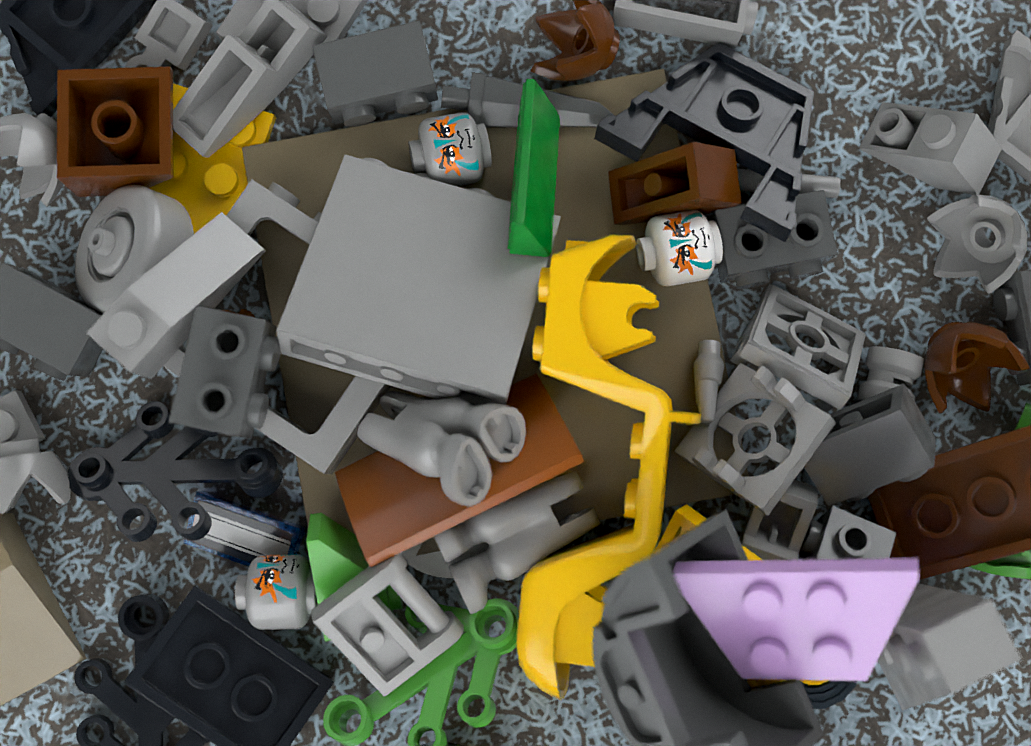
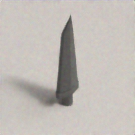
[441,72,615,127]

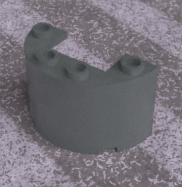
[592,510,824,746]

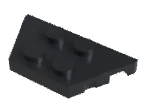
[0,0,156,117]

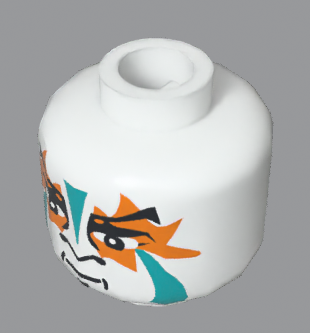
[636,210,723,286]

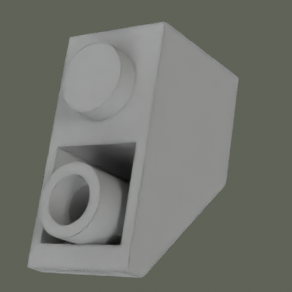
[859,102,1002,195]

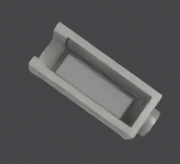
[612,0,758,50]

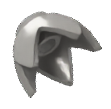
[0,113,64,207]
[927,194,1028,294]
[0,439,71,514]

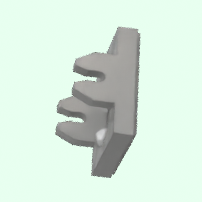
[730,284,866,412]
[675,363,836,516]

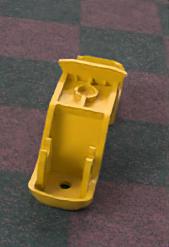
[516,235,701,700]

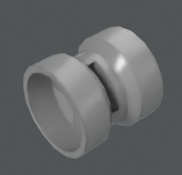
[856,346,925,402]

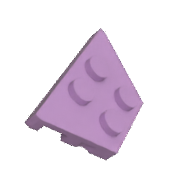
[673,558,919,681]

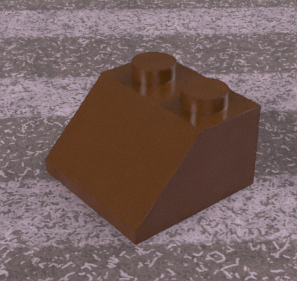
[57,66,174,197]

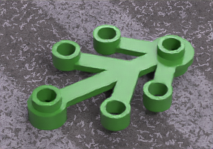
[323,598,519,746]

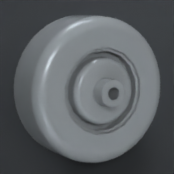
[75,184,194,313]

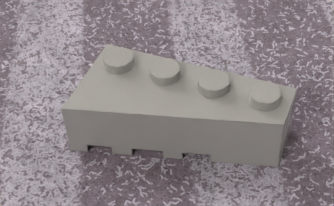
[878,583,1022,711]

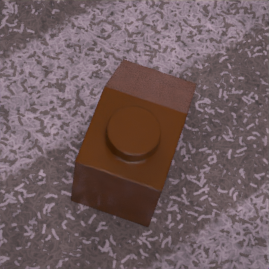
[608,142,742,225]

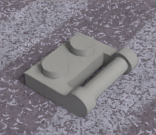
[311,553,464,697]

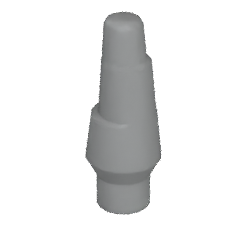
[693,340,724,423]

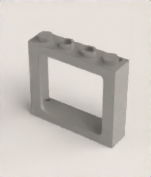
[163,179,391,475]

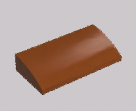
[335,373,585,567]

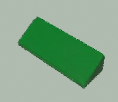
[507,78,560,257]

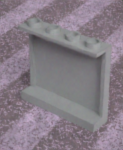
[277,155,561,407]

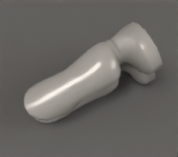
[357,391,526,506]
[434,471,601,614]

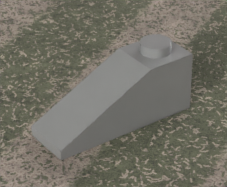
[86,212,266,379]

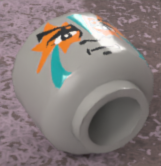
[408,112,492,186]
[235,555,318,629]

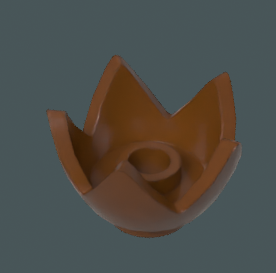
[530,0,620,81]
[924,322,1030,414]

